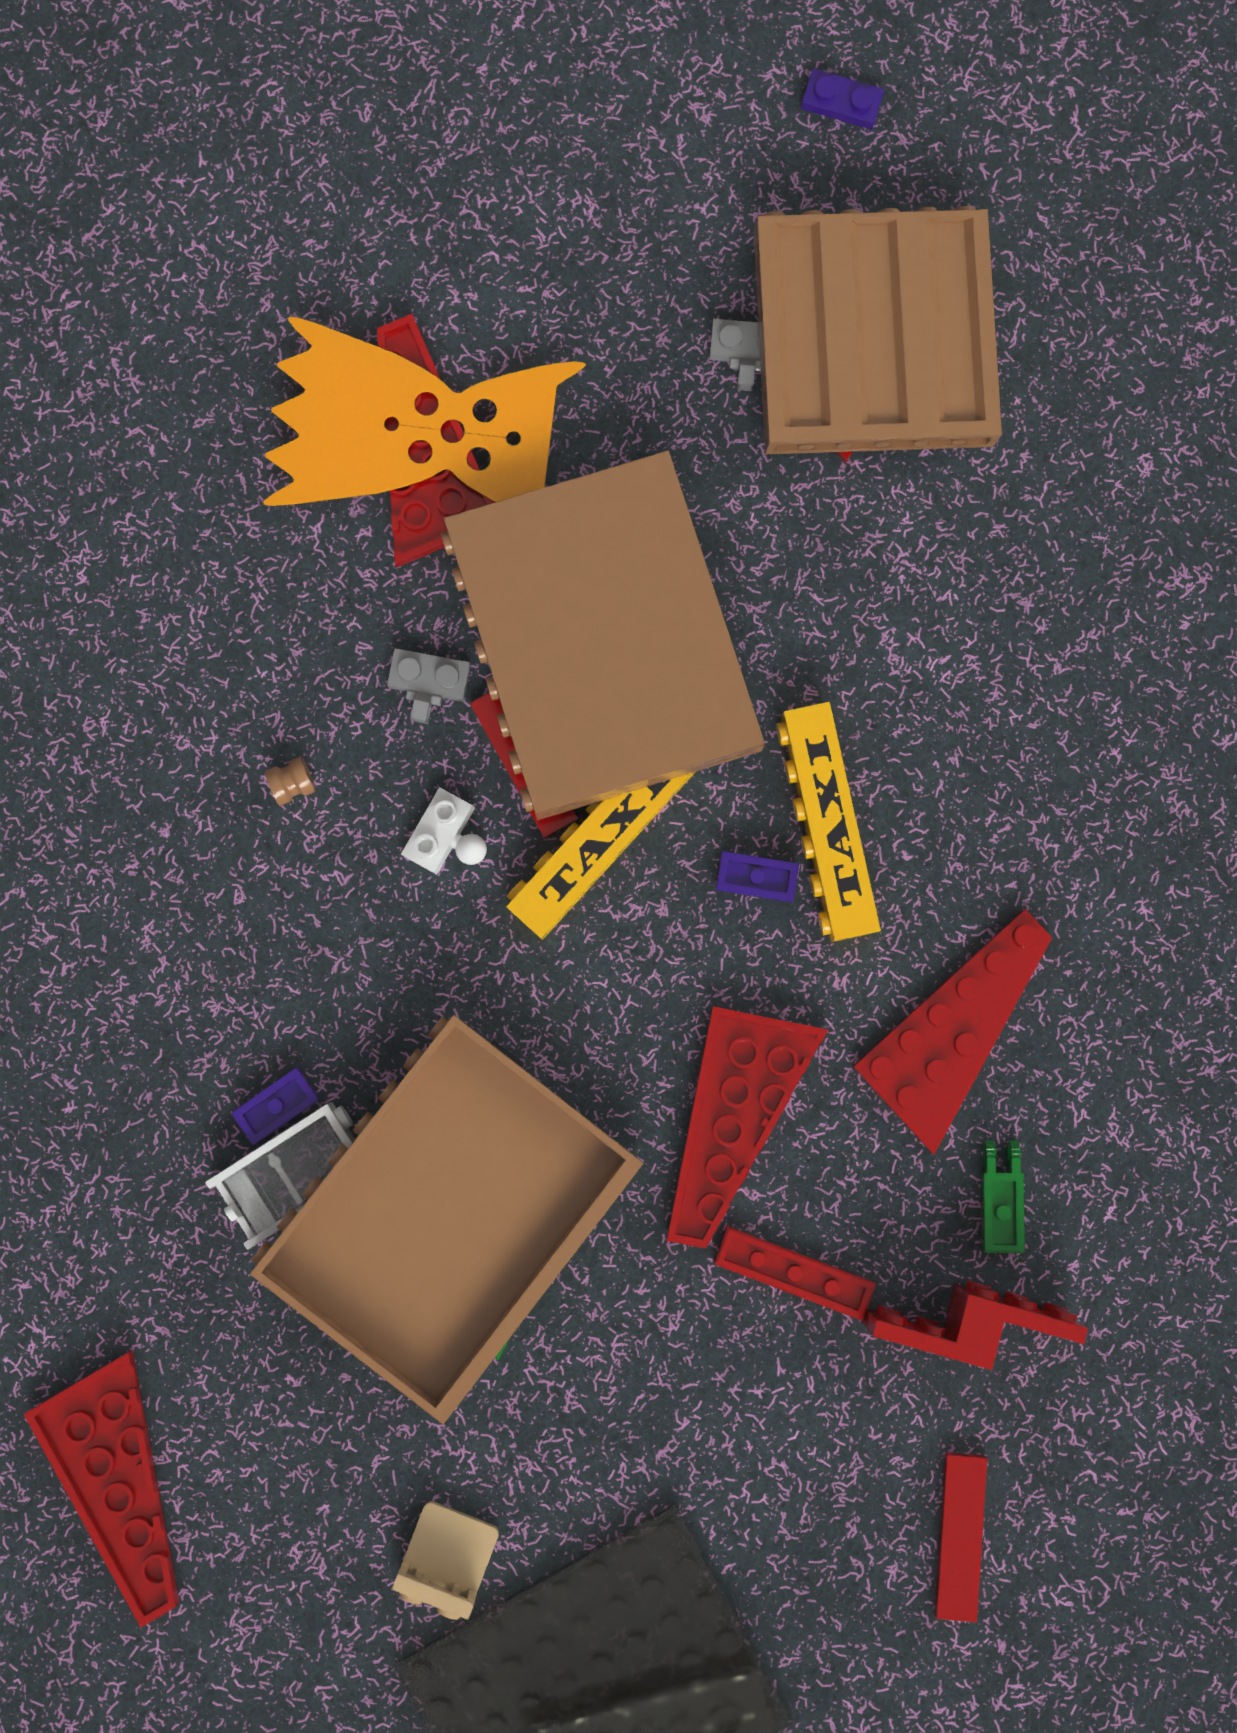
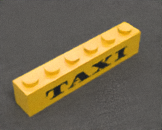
[776,702,881,942]
[506,772,695,940]

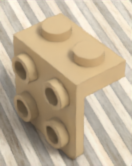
[392,1501,499,1620]

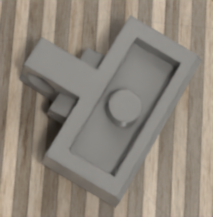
[709,319,761,391]
[387,648,471,724]

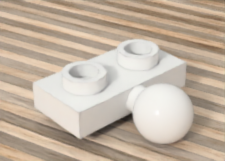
[401,787,487,875]

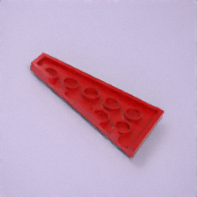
[377,314,494,568]
[852,909,1052,1154]
[666,1006,828,1249]
[23,1350,180,1627]

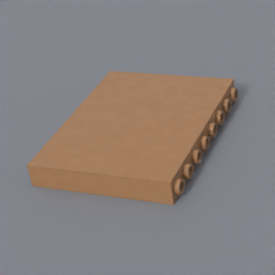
[440,450,765,820]
[250,1015,643,1424]

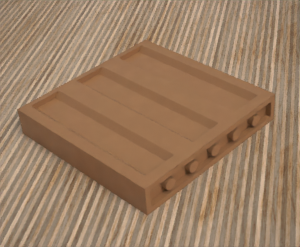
[753,206,1002,455]

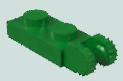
[981,1140,1025,1253]

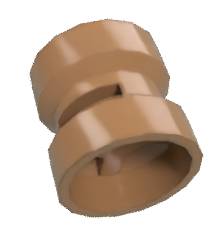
[265,756,316,806]

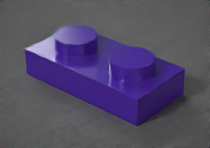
[801,68,885,130]
[715,851,799,903]
[231,1067,321,1146]

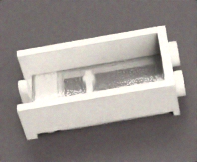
[205,1102,355,1250]

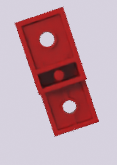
[862,1280,1088,1370]

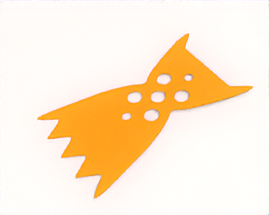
[263,317,586,506]

